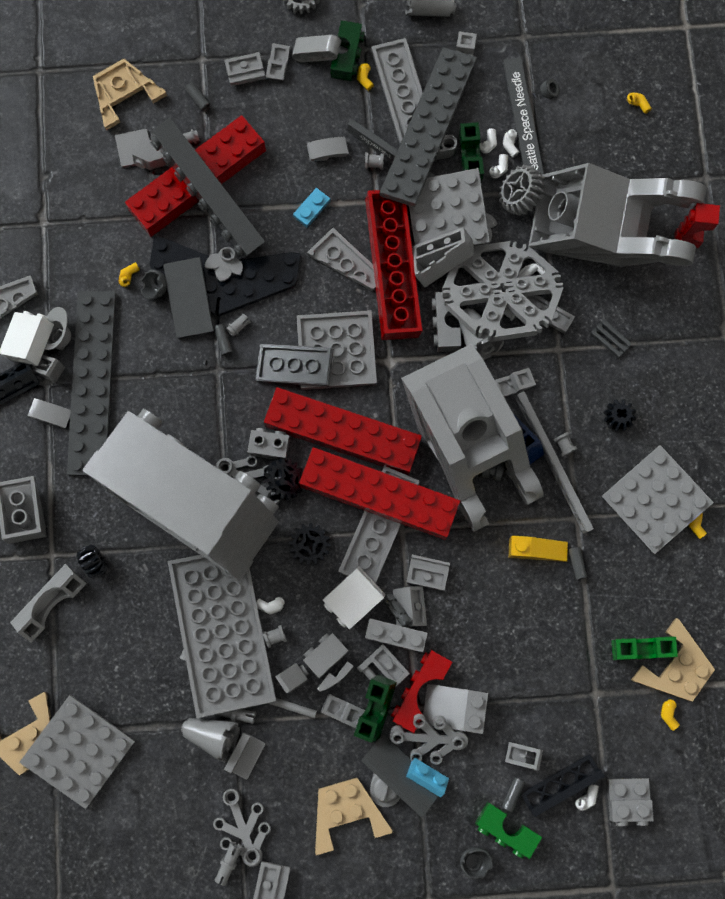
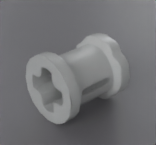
[365,152,384,170]
[554,432,577,457]
[262,625,287,648]

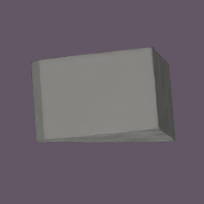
[32,355,65,384]
[505,742,543,771]

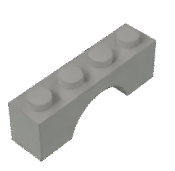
[10,563,87,643]

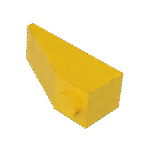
[508,536,568,562]

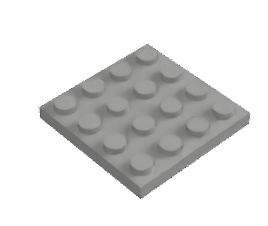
[409,168,490,246]
[297,310,377,390]
[601,445,714,554]
[19,694,135,809]

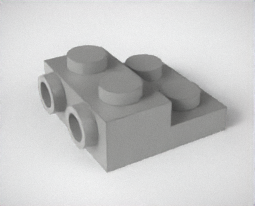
[607,778,654,826]

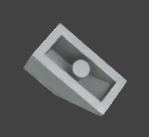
[132,137,166,170]
[275,663,309,694]

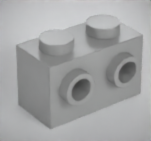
[247,428,290,460]
[303,633,349,679]

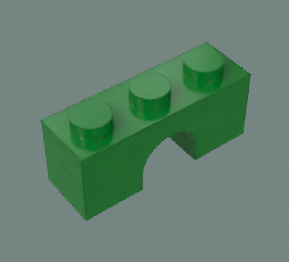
[611,637,678,660]
[475,802,542,859]

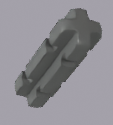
[383,594,412,627]

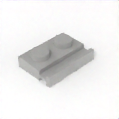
[224,52,265,87]
[406,555,450,591]
[253,861,291,899]

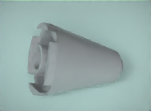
[405,0,456,17]
[459,308,504,360]
[181,718,240,762]

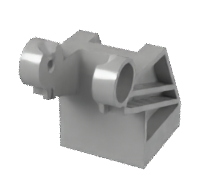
[528,163,707,267]
[401,344,544,532]

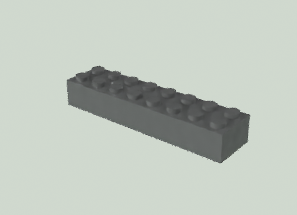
[150,117,265,259]

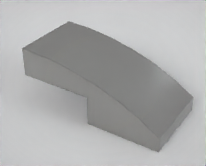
[456,31,477,56]
[266,43,291,81]
[307,137,349,161]
[495,368,536,398]
[27,398,71,429]
[318,661,354,692]
[321,694,365,728]

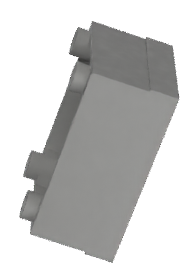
[82,408,279,581]

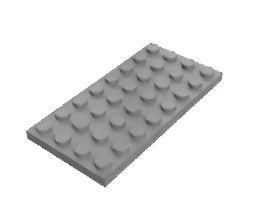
[168,555,276,719]

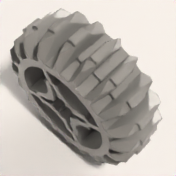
[498,165,546,216]

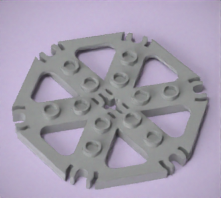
[442,241,564,341]

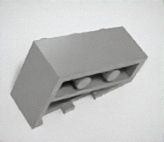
[412,227,474,288]

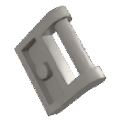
[357,644,410,686]

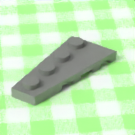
[307,228,376,291]
[0,275,38,319]

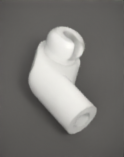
[480,128,497,153]
[503,129,519,158]
[489,154,508,178]
[256,597,285,614]
[575,784,599,811]

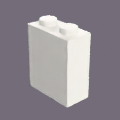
[0,311,54,366]
[323,566,386,630]

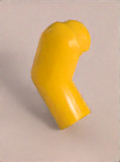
[357,63,374,91]
[627,93,652,114]
[118,262,140,287]
[688,513,707,539]
[661,699,680,731]

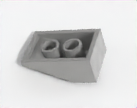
[0,476,47,544]
[422,684,488,734]

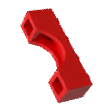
[674,203,720,248]
[391,650,452,733]

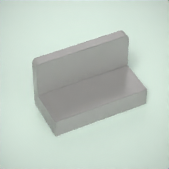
[393,586,427,628]
[224,732,265,779]

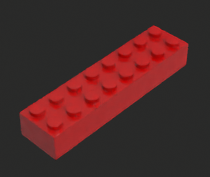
[125,115,266,237]
[365,190,422,340]
[263,387,422,476]
[299,447,460,540]

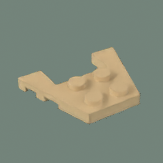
[93,59,167,130]
[631,618,715,702]
[0,692,51,775]
[315,777,392,855]

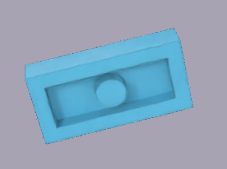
[293,188,331,228]
[406,758,449,797]

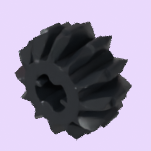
[604,399,637,431]
[77,544,108,579]

